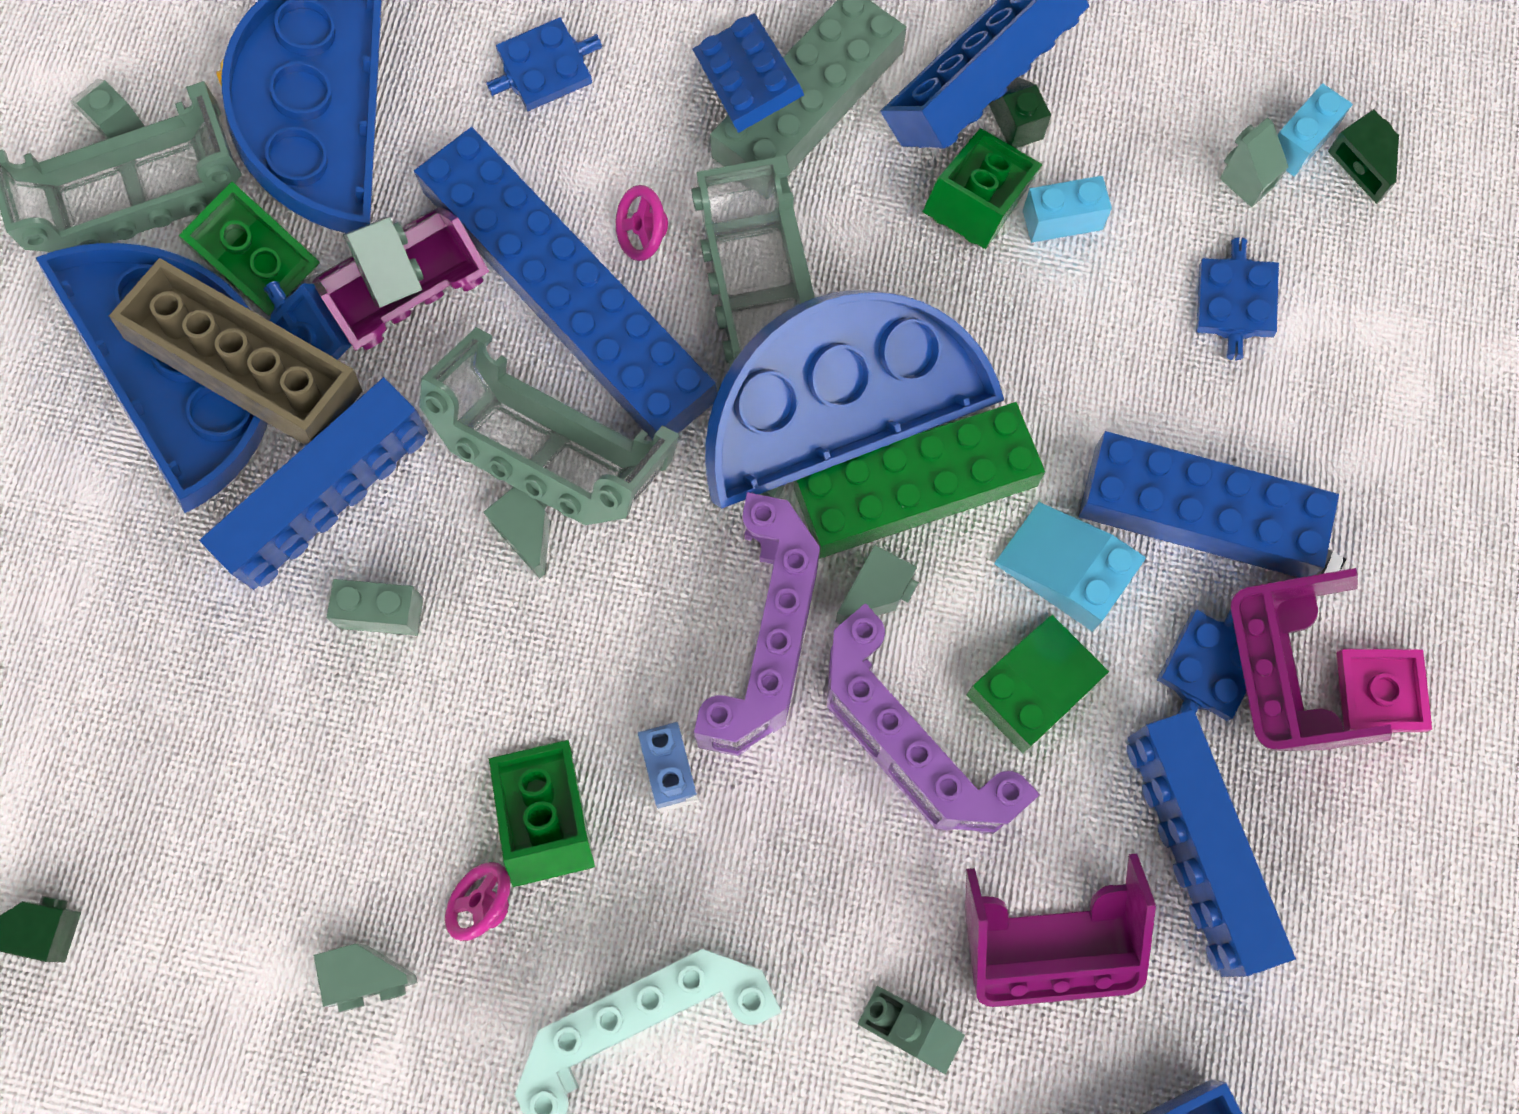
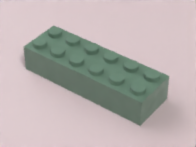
[710,0,907,199]

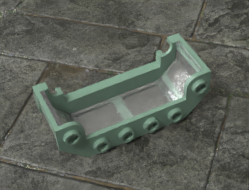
[0,81,242,252]
[691,155,815,368]
[419,327,679,526]

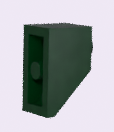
[988,77,1051,148]
[1328,109,1399,204]
[0,896,81,963]

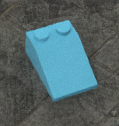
[994,502,1146,632]

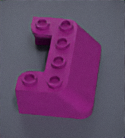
[312,207,490,351]

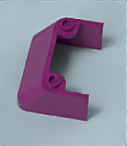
[1231,568,1392,751]
[965,853,1156,1007]

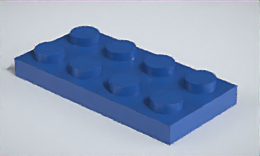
[692,12,804,133]

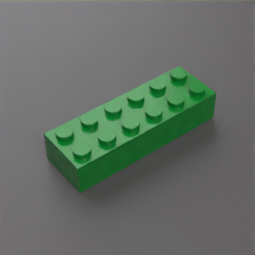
[794,402,1045,559]

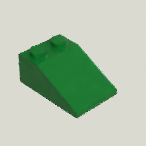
[922,128,1043,250]
[179,181,320,316]
[966,615,1109,754]
[489,740,595,888]

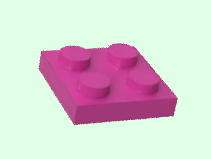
[1336,649,1432,732]

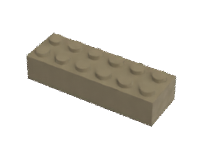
[109,258,363,445]

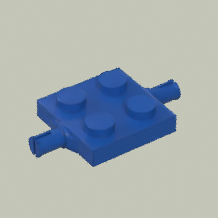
[486,17,602,112]
[1196,237,1279,361]
[264,281,352,360]
[1157,609,1247,721]

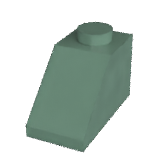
[70,79,145,139]
[483,487,551,579]
[835,545,919,624]

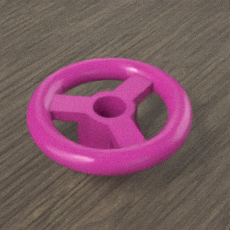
[616,185,668,261]
[445,862,511,941]

